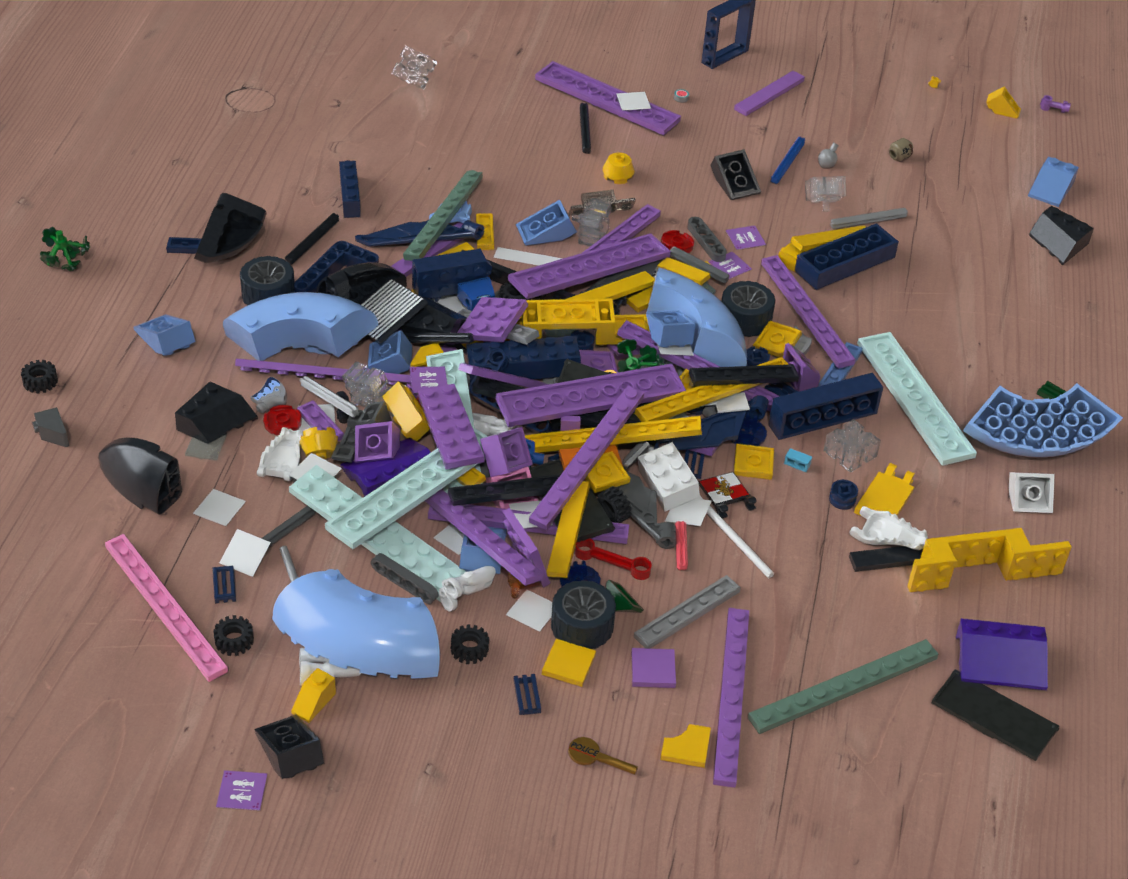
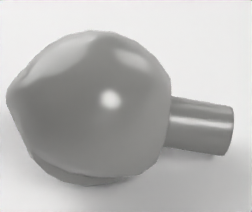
[818,142,839,168]

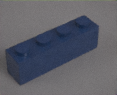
[339,160,361,218]

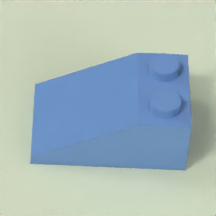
[1028,157,1079,207]
[516,200,577,246]
[133,314,196,356]
[459,527,507,574]

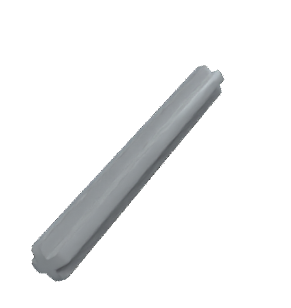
[830,208,908,229]
[300,376,360,418]

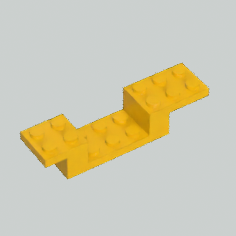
[505,299,650,345]
[907,528,1072,592]

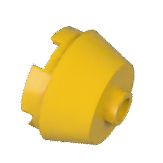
[602,152,635,184]
[299,427,338,459]

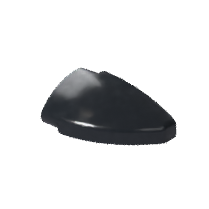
[194,193,267,263]
[316,262,407,304]
[98,437,182,515]

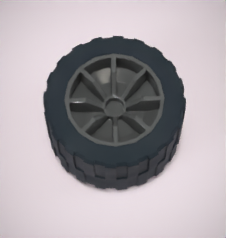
[240,256,295,305]
[721,281,776,337]
[551,580,616,649]

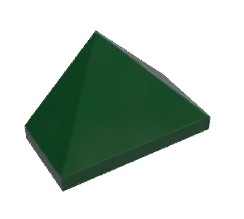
[606,580,644,613]

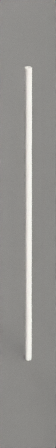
[639,442,774,579]

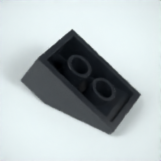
[710,149,761,200]
[254,715,325,779]

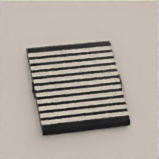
[360,278,428,345]

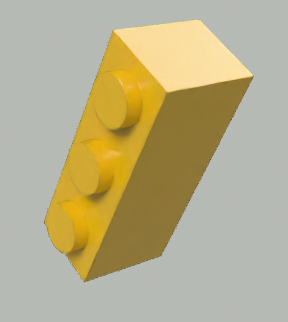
[382,381,430,441]

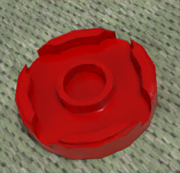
[661,230,694,253]
[263,405,302,435]

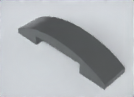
[332,410,363,462]

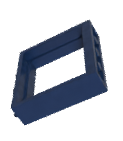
[701,0,756,69]

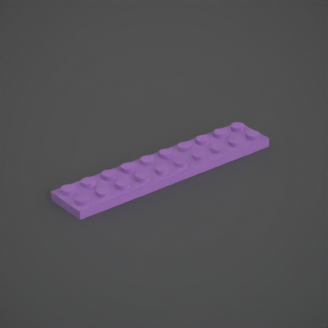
[535,61,681,135]
[508,233,671,299]
[495,363,686,427]

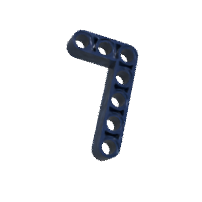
[294,241,379,293]
[469,348,552,434]

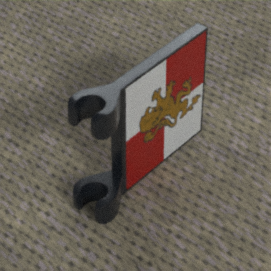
[698,472,757,518]

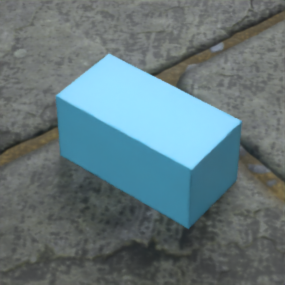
[784,448,812,472]

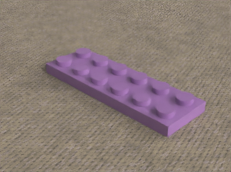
[417,384,484,470]

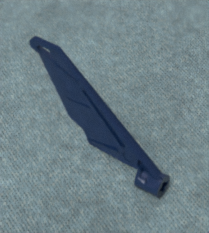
[355,219,484,246]
[654,395,769,450]

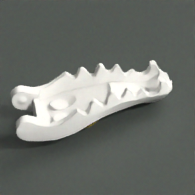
[257,427,303,481]
[849,506,928,550]

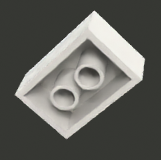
[637,442,700,512]

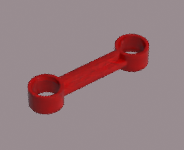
[574,539,652,580]

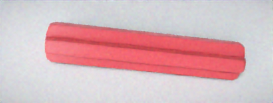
[676,521,688,570]

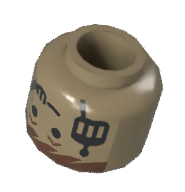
[889,138,913,162]

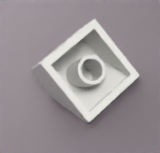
[1009,472,1054,513]

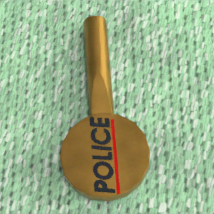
[568,737,638,775]

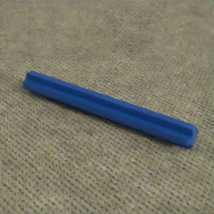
[771,136,805,184]

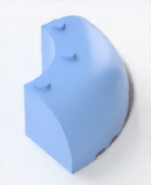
[646,267,747,367]
[223,292,378,361]
[963,383,1123,457]
[272,569,440,678]

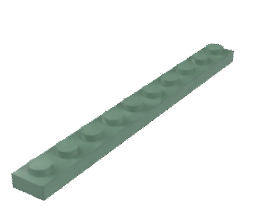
[403,170,483,261]
[748,639,939,734]

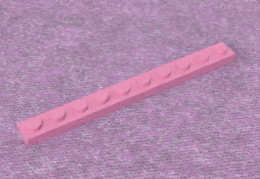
[105,534,228,682]

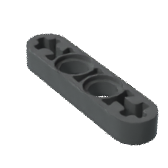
[687,217,727,262]
[371,553,439,604]

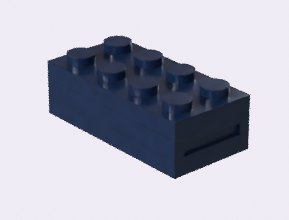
[412,248,492,298]

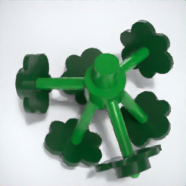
[40,227,90,271]
[617,339,664,373]

